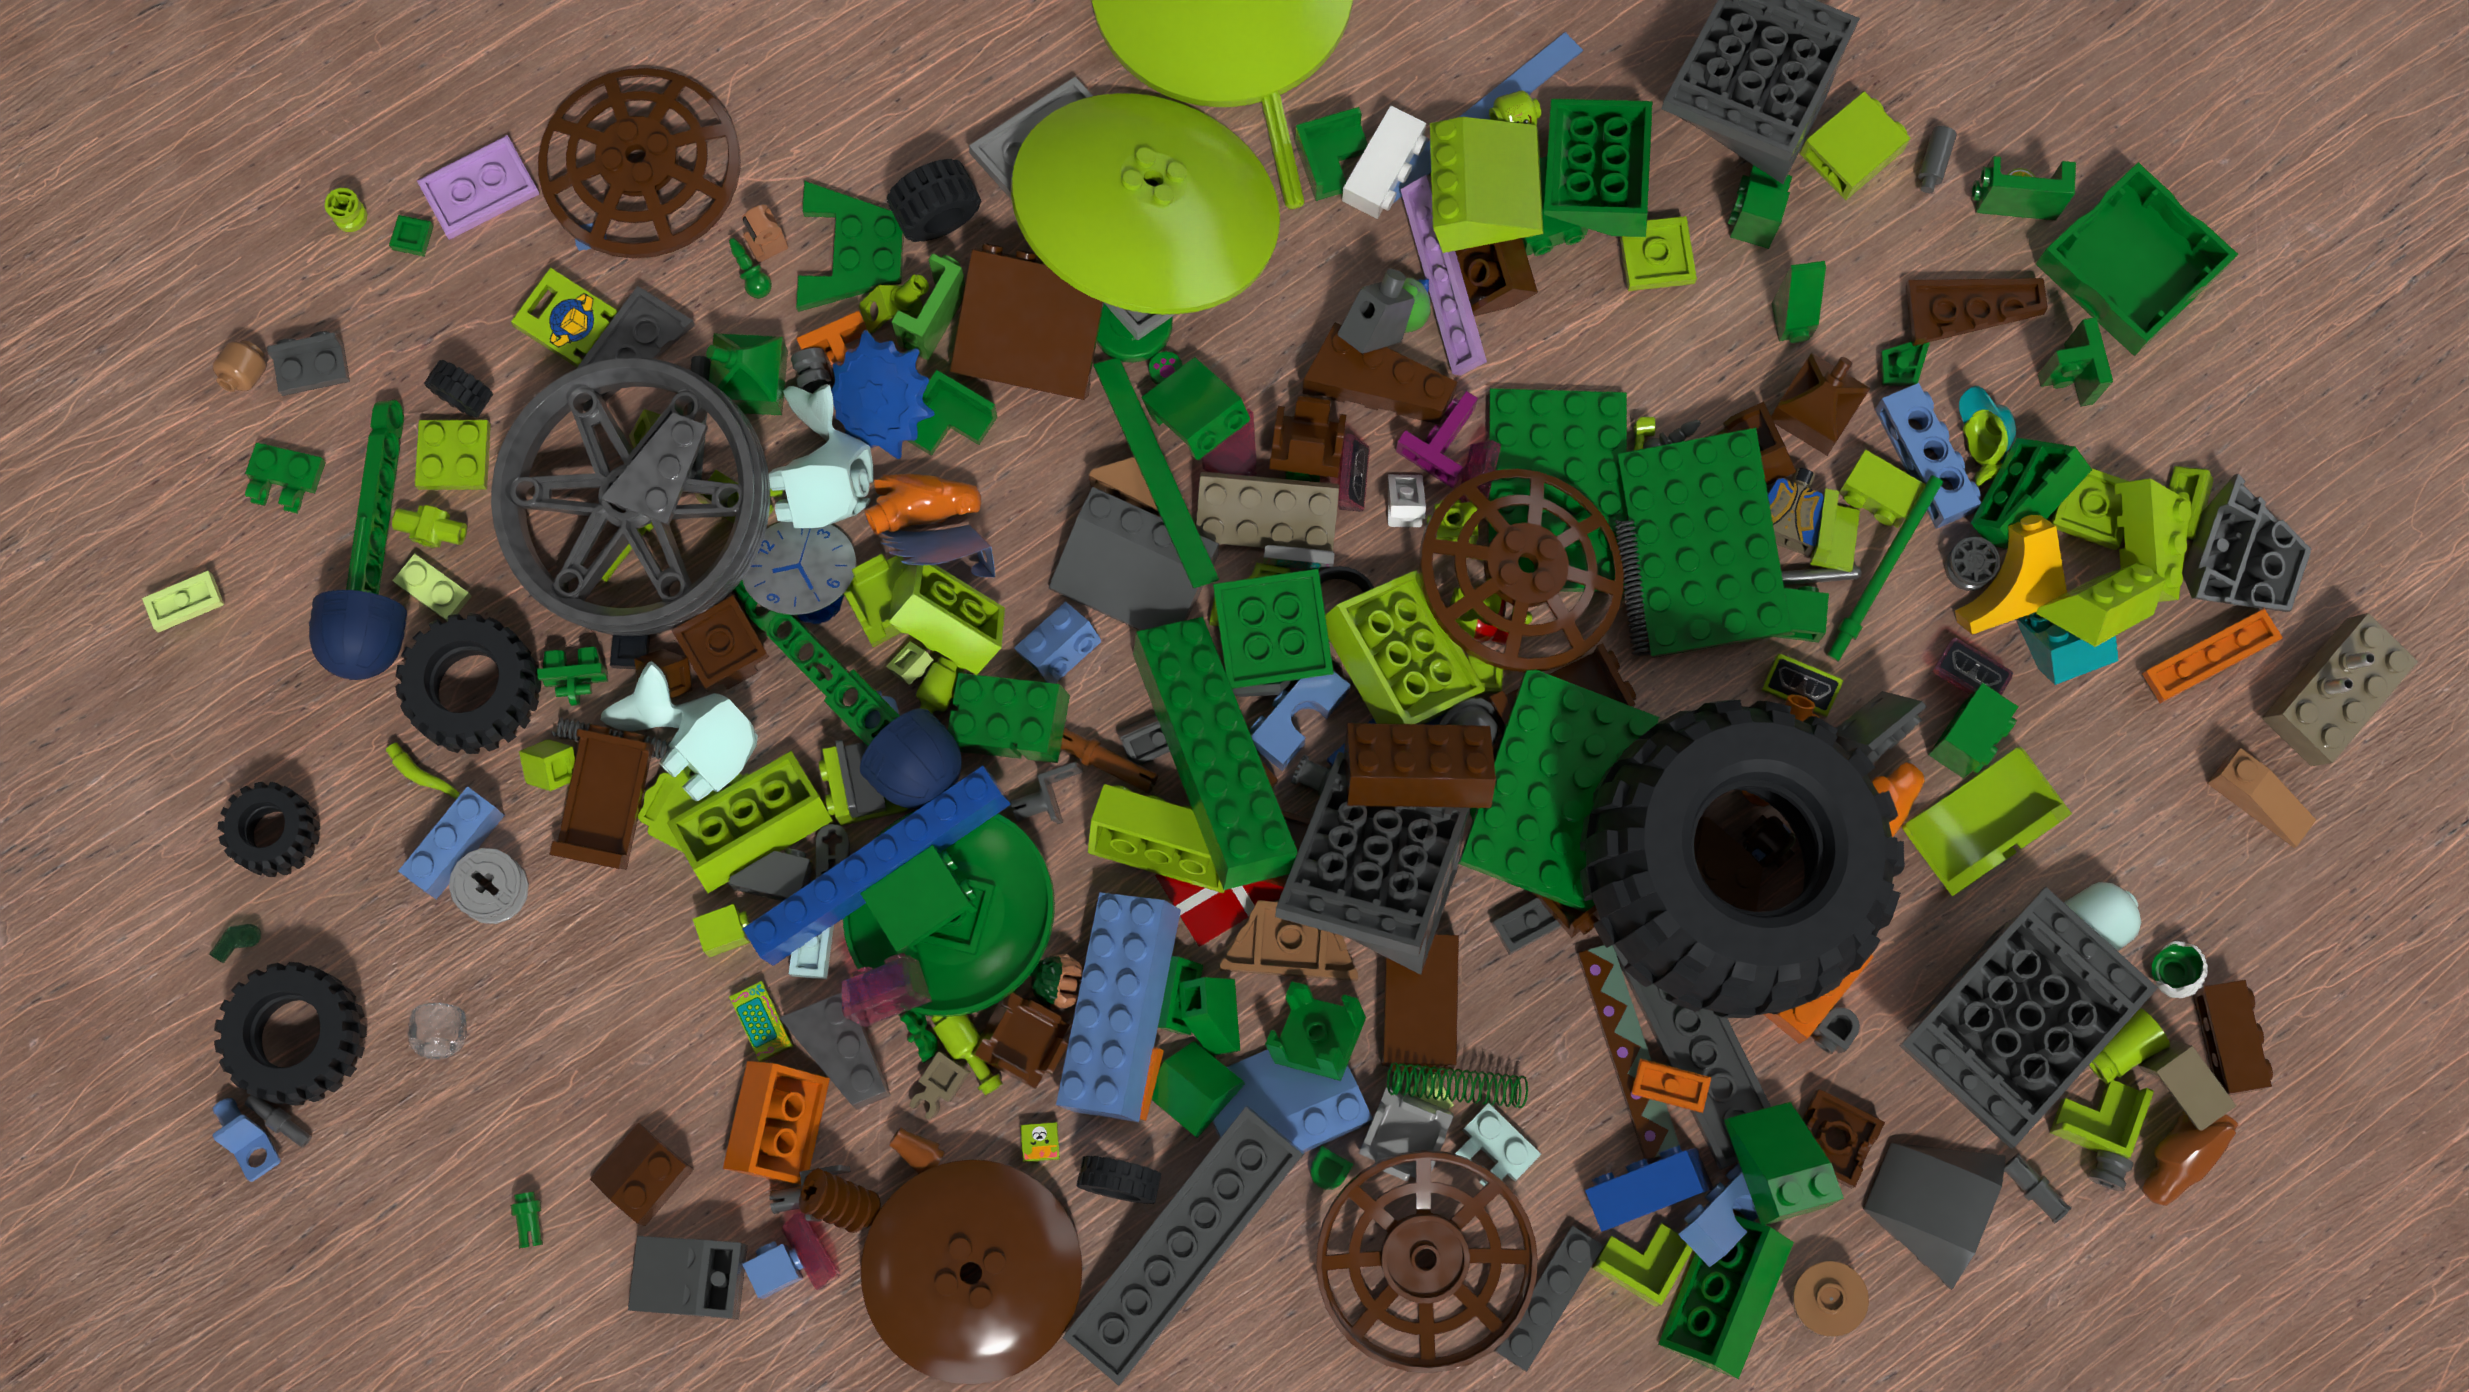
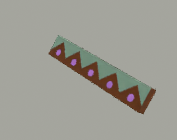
[1577,945,1679,1160]

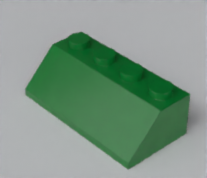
[1658,1215,1794,1379]

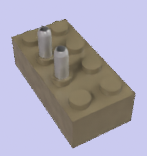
[2262,613,2418,766]

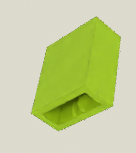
[1800,91,1911,201]

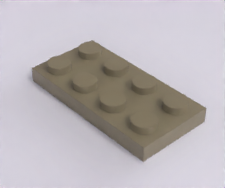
[1196,472,1339,551]

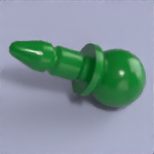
[729,238,772,299]

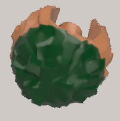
[1030,954,1084,1010]

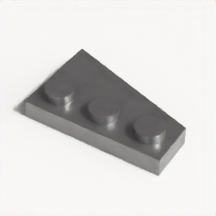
[601,413,708,525]

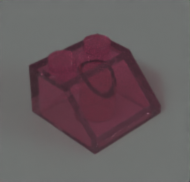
[842,954,932,1027]

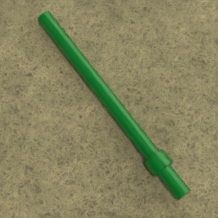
[1827,475,1943,662]

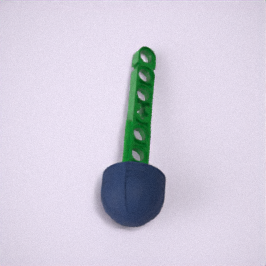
[309,399,407,680]
[745,595,961,809]

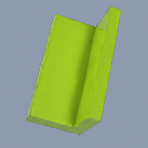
[1810,488,1860,572]

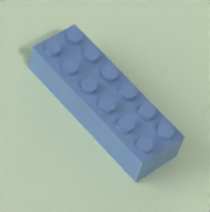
[1056,892,1181,1122]

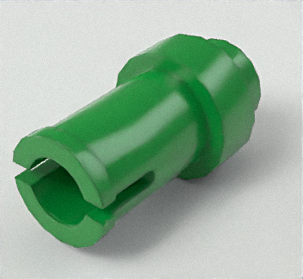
[510,1192,543,1249]

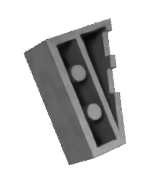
[780,990,891,1109]

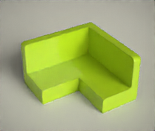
[2050,1080,2154,1159]
[1592,1223,1693,1307]

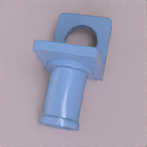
[212,1098,281,1182]

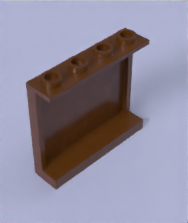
[950,243,1104,400]

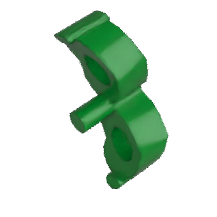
[898,1009,938,1063]

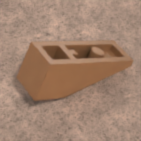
[2207,748,2316,848]

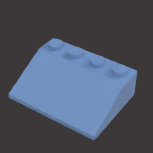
[1212,1049,1373,1153]

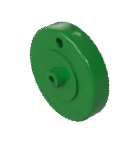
[1097,304,1173,363]

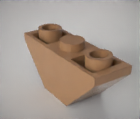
[1089,457,1161,517]

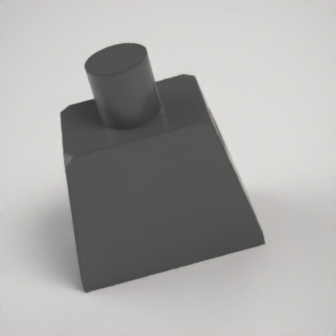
[1338,269,1415,354]

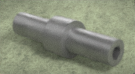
[244,1095,312,1148]

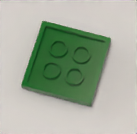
[1213,569,1334,689]

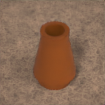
[889,1127,945,1174]

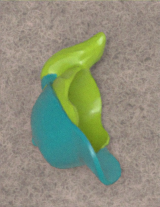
[1959,386,2016,486]

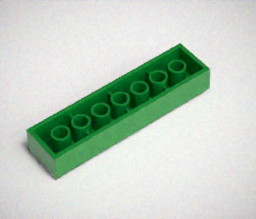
[1133,617,1297,890]

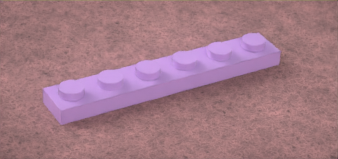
[1400,175,1487,376]

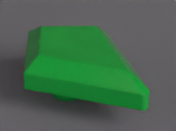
[1881,342,1930,386]

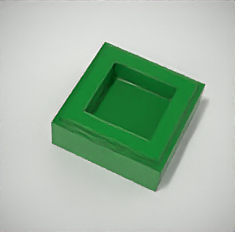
[389,215,434,257]

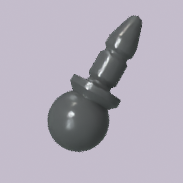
[1643,420,1701,449]

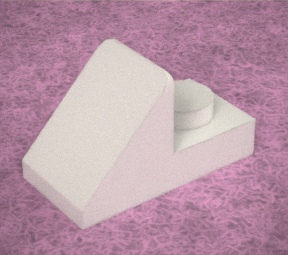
[1388,474,1426,527]

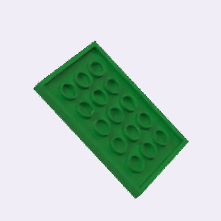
[1488,388,1627,593]
[1618,428,1792,658]
[1458,670,1660,912]

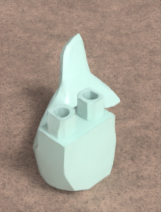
[769,384,873,528]
[600,661,758,801]

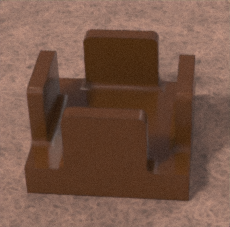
[1269,396,1347,478]
[672,595,769,692]
[971,993,1070,1089]

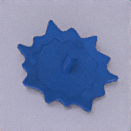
[831,330,935,459]

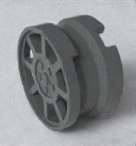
[1945,537,2000,591]

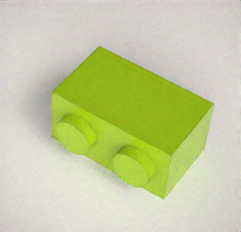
[1839,450,1926,528]

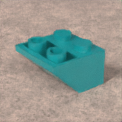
[2017,612,2119,685]

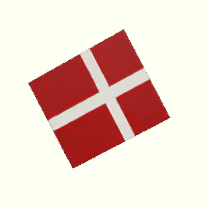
[1155,874,1284,947]

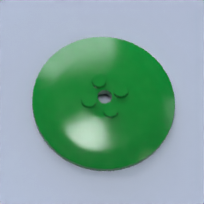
[843,811,1055,1017]

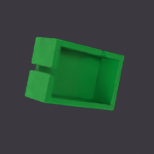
[948,673,1070,763]

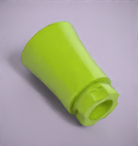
[2089,1007,2170,1084]

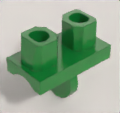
[537,647,608,706]

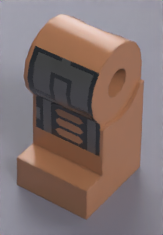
[742,204,788,264]

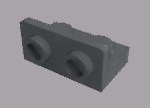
[267,331,350,396]

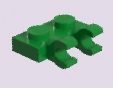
[245,442,326,514]

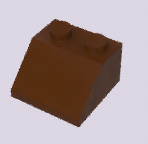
[1455,238,1538,317]
[590,1123,694,1226]

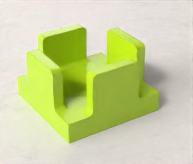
[843,554,909,648]

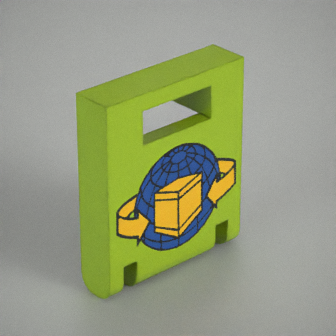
[511,267,618,367]

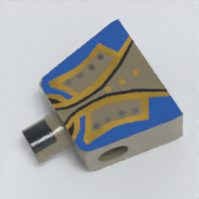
[1768,468,1824,556]

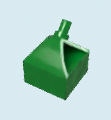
[706,333,788,415]

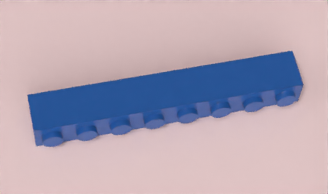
[743,766,1011,966]

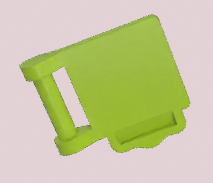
[638,766,750,852]

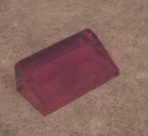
[782,1212,840,1290]

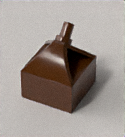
[1771,352,1871,456]

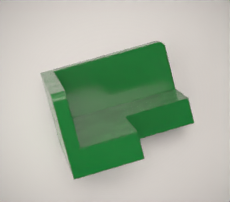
[1295,107,1368,201]
[908,370,998,456]

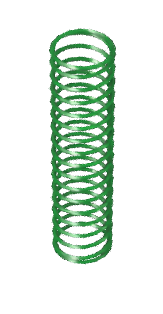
[1387,1062,1528,1109]

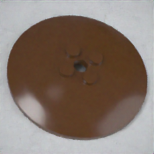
[861,1159,1082,1384]

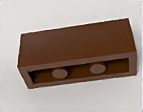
[2193,980,2273,1095]

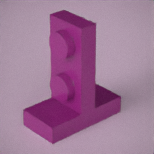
[1396,391,1478,489]

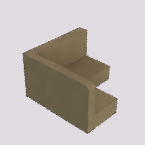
[2138,1040,2236,1130]

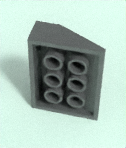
[1049,487,1219,631]

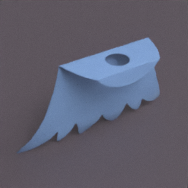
[866,520,995,578]

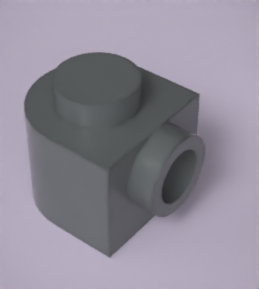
[1813,1008,1860,1054]

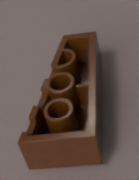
[1302,322,1458,424]

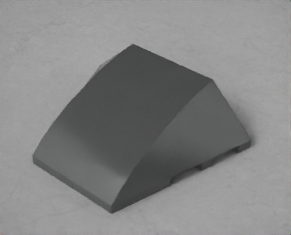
[2182,474,2312,612]
[1863,1143,2006,1290]

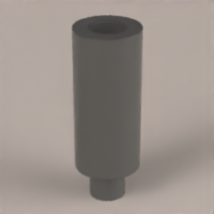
[1918,126,1957,193]

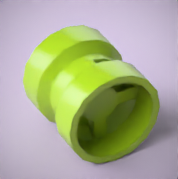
[324,188,368,232]

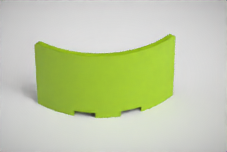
[1902,747,2072,896]

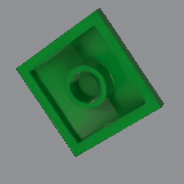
[1152,1041,1245,1138]

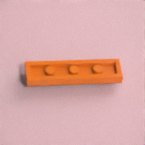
[2142,608,2283,704]

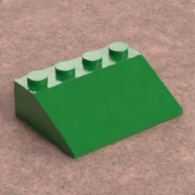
[1544,99,1653,237]

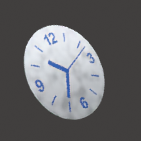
[742,522,856,615]

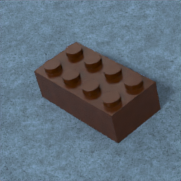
[1344,723,1496,808]

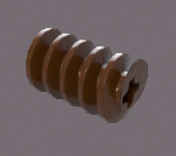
[799,1168,881,1233]

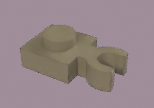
[910,1051,971,1119]

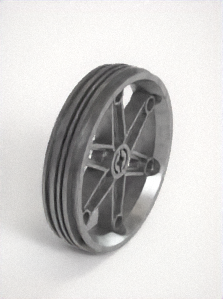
[491,357,770,636]

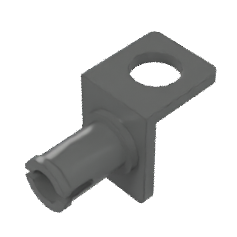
[1011,762,1084,824]
[769,1165,851,1222]

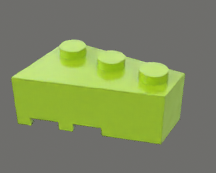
[2115,478,2191,602]

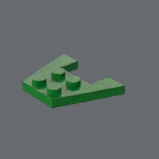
[796,181,904,312]

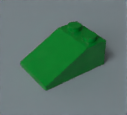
[1724,1102,1844,1226]

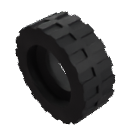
[1076,1156,1161,1204]

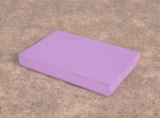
[417,135,540,240]

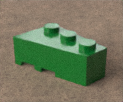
[1971,437,2092,549]

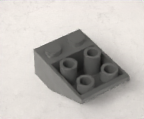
[1835,691,1927,764]
[628,1236,748,1320]

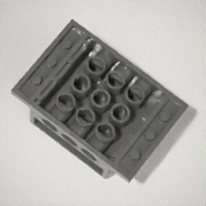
[1661,0,1860,184]
[1275,752,1470,975]
[1899,887,2158,1149]

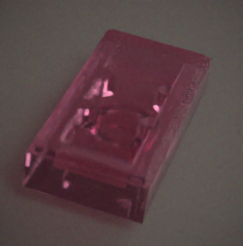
[1459,440,1501,510]

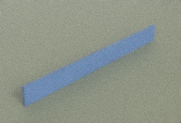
[1393,32,1583,203]

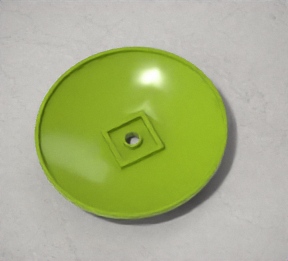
[1011,93,1280,315]

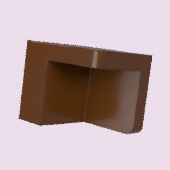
[634,649,692,698]

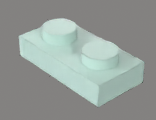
[789,925,834,979]

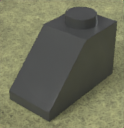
[729,848,814,902]

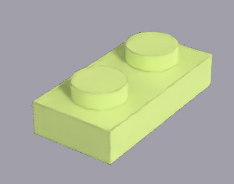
[392,553,472,622]
[142,571,224,633]

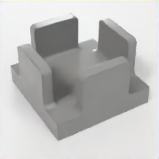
[1359,1086,1454,1181]

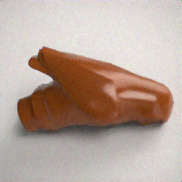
[2142,1110,2239,1206]

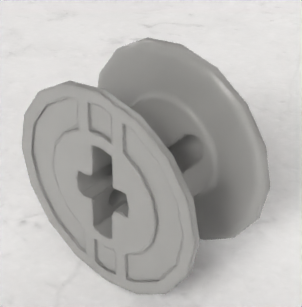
[449,848,529,924]

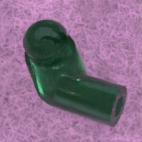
[209,924,261,963]

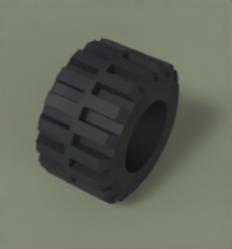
[887,159,981,242]
[218,782,320,877]

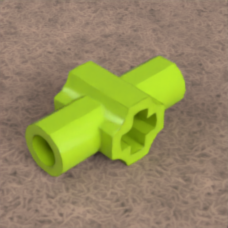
[392,505,467,548]

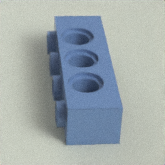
[1875,383,1981,529]

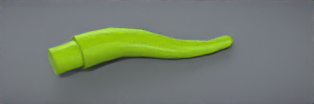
[386,742,461,800]

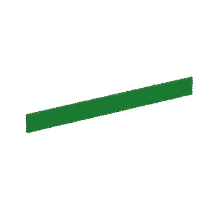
[1093,358,1219,589]

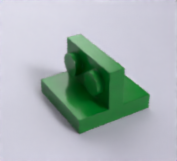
[2037,317,2113,407]

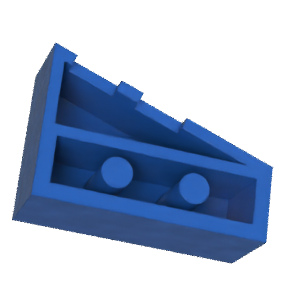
[1585,1145,1713,1232]

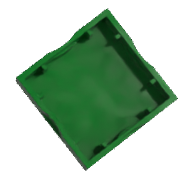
[2036,162,2238,357]

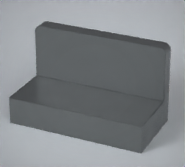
[835,740,887,818]

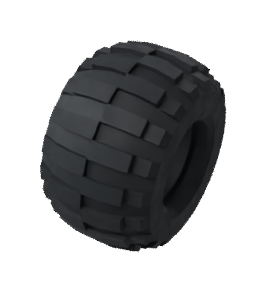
[1580,700,1905,1018]

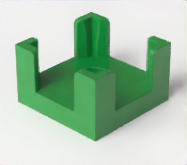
[1265,981,1366,1081]

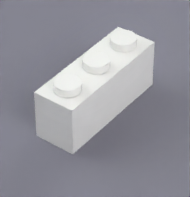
[1342,106,1428,219]

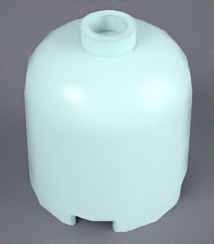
[2064,882,2141,951]

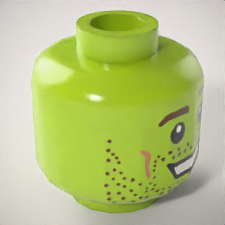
[1489,90,1541,126]

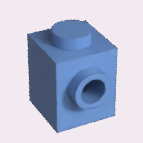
[743,1241,805,1299]

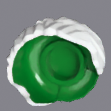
[2152,941,2208,998]

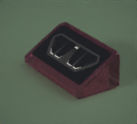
[1338,434,1370,512]
[1932,637,2013,695]

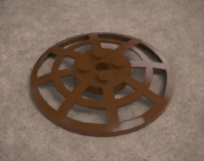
[538,68,741,259]
[1419,469,1624,672]
[1316,1150,1538,1373]

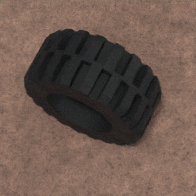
[395,613,541,754]
[214,962,367,1106]

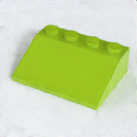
[1430,117,1543,253]
[1325,570,1485,724]

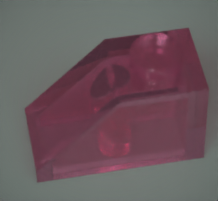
[1202,408,1257,476]

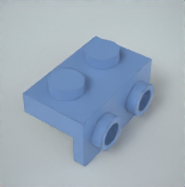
[1014,602,1101,684]

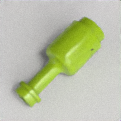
[916,657,965,714]
[931,1014,1003,1096]

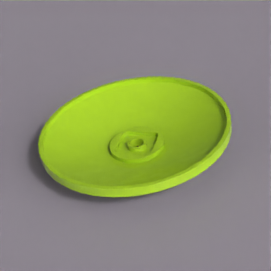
[1092,0,1353,107]

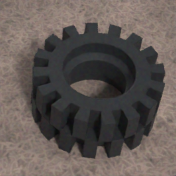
[424,360,493,418]

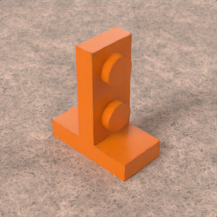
[796,310,867,369]

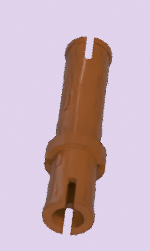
[1061,727,1158,794]

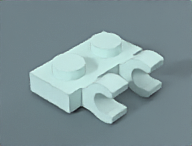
[1455,1103,1541,1186]

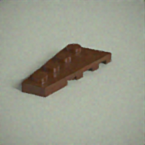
[1906,278,2048,346]

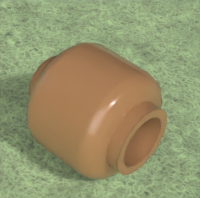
[213,340,266,392]

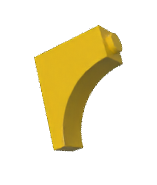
[1955,515,2067,635]

